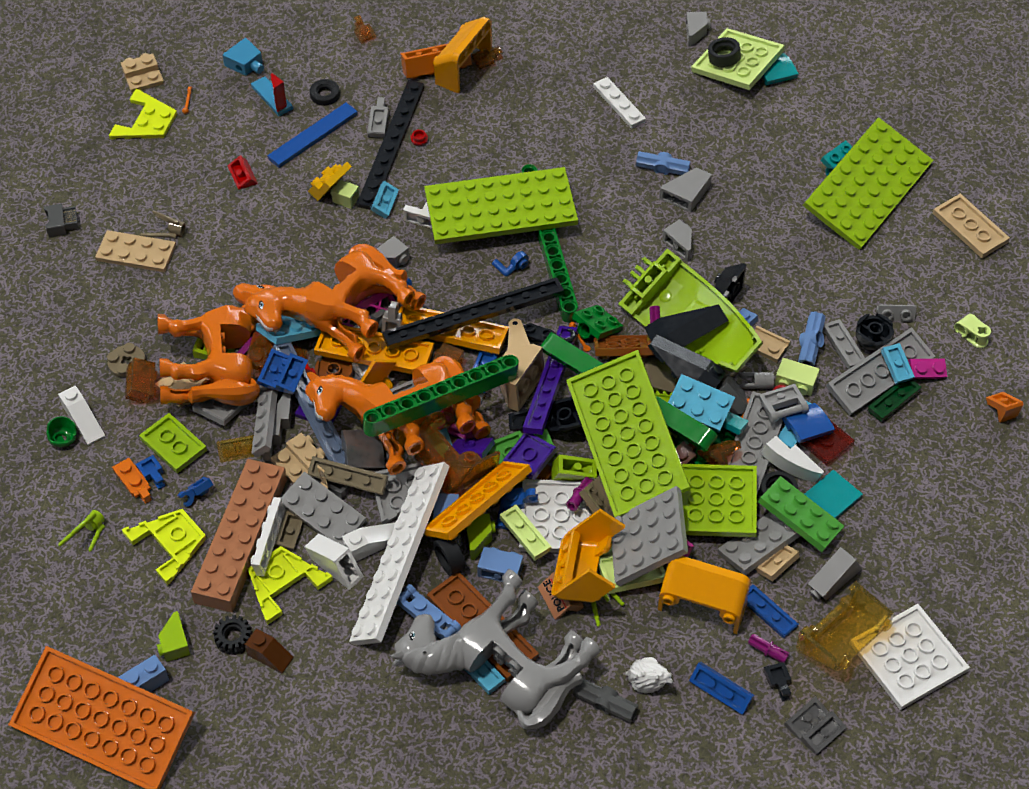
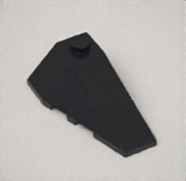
[508,396,582,431]

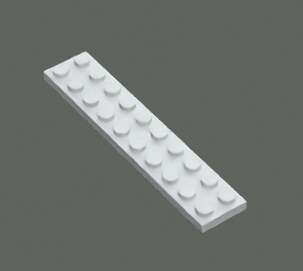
[349,462,450,645]

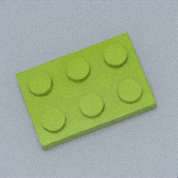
[139,413,207,474]

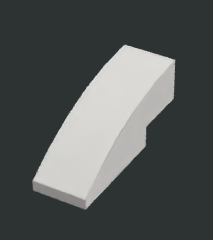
[760,436,824,482]

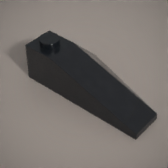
[714,263,747,304]
[644,304,729,347]
[648,335,726,388]

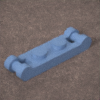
[397,584,462,639]

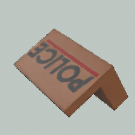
[538,572,584,620]

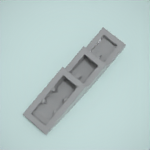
[262,392,294,461]

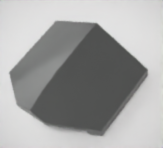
[716,374,748,415]

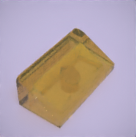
[216,435,255,463]

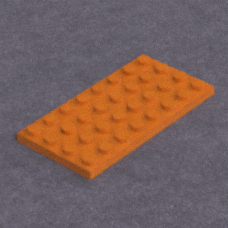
[8,646,195,789]

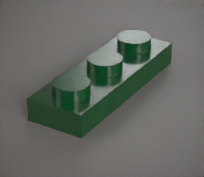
[867,380,922,423]

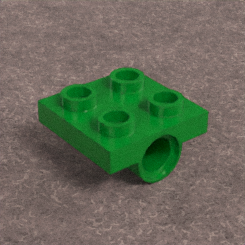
[572,305,624,339]

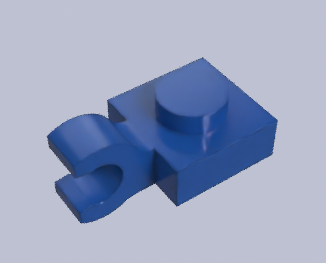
[136,455,165,490]
[178,477,213,507]
[503,487,538,511]

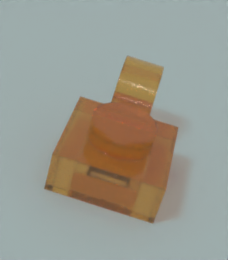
[354,15,376,43]
[472,47,503,70]

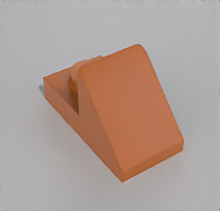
[986,392,1024,423]

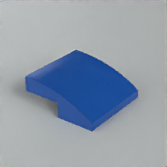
[257,349,308,394]
[782,403,835,443]

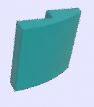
[762,53,799,85]

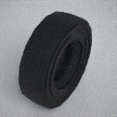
[309,79,340,106]

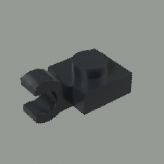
[763,662,792,702]

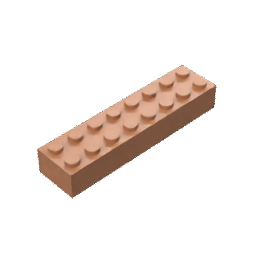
[191,459,287,613]

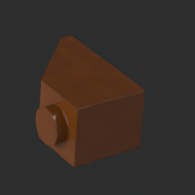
[245,628,294,674]

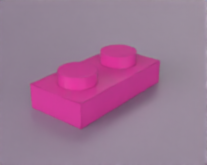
[908,359,947,379]

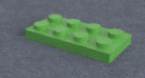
[758,476,844,552]

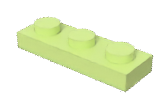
[500,505,551,561]

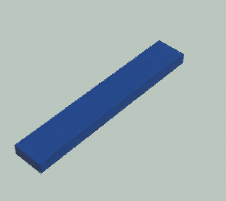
[267,103,358,168]

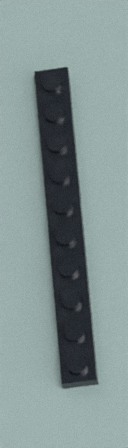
[357,80,424,210]
[382,277,564,350]

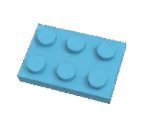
[256,316,321,345]
[668,374,735,433]

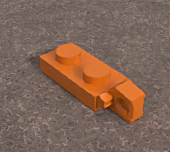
[112,458,152,504]

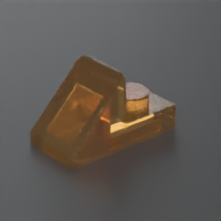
[697,440,741,465]

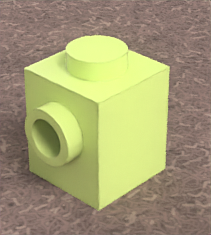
[331,179,360,209]

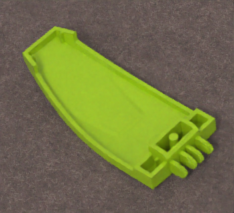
[618,248,763,373]

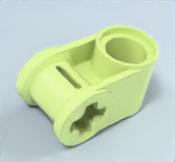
[954,314,991,348]

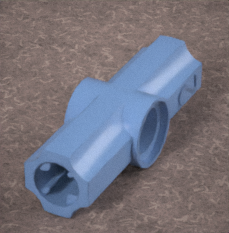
[636,151,691,175]
[798,311,826,367]

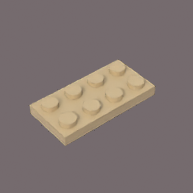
[933,194,1010,258]
[95,230,176,273]

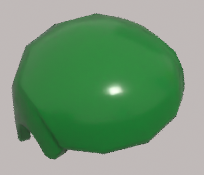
[46,416,76,448]

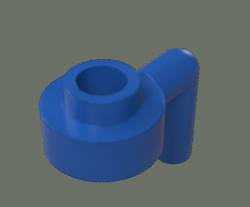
[492,251,529,276]

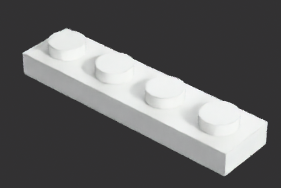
[593,77,646,129]
[251,497,286,576]

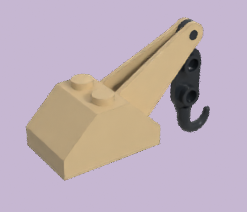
[500,319,576,412]

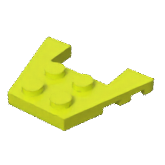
[109,89,177,139]
[122,509,206,585]
[247,546,333,625]

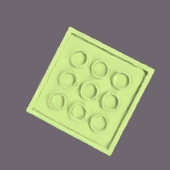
[691,28,785,90]

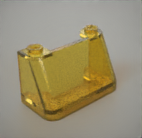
[796,581,894,672]

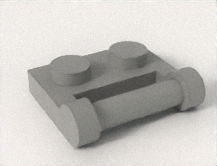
[759,384,809,423]

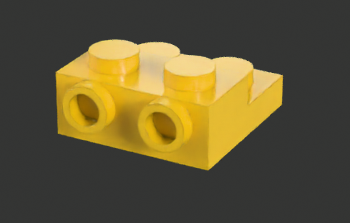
[308,162,352,201]

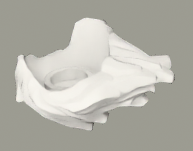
[625,657,673,693]

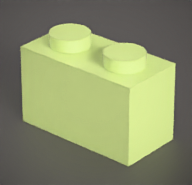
[774,358,819,396]

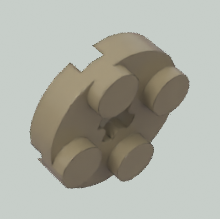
[107,343,146,378]

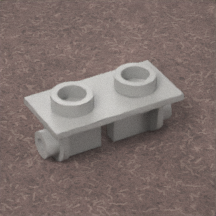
[876,304,916,322]

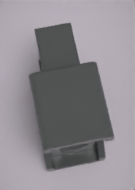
[44,203,79,238]

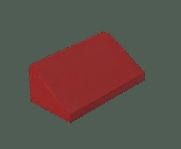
[270,73,287,112]
[227,155,258,190]

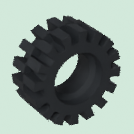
[213,615,252,655]

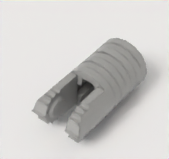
[738,372,774,389]

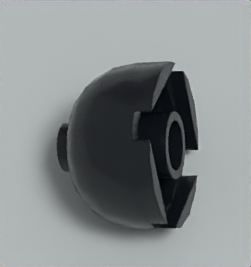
[856,313,894,351]

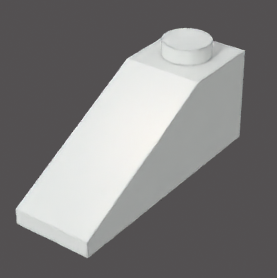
[58,386,106,446]
[342,522,395,561]

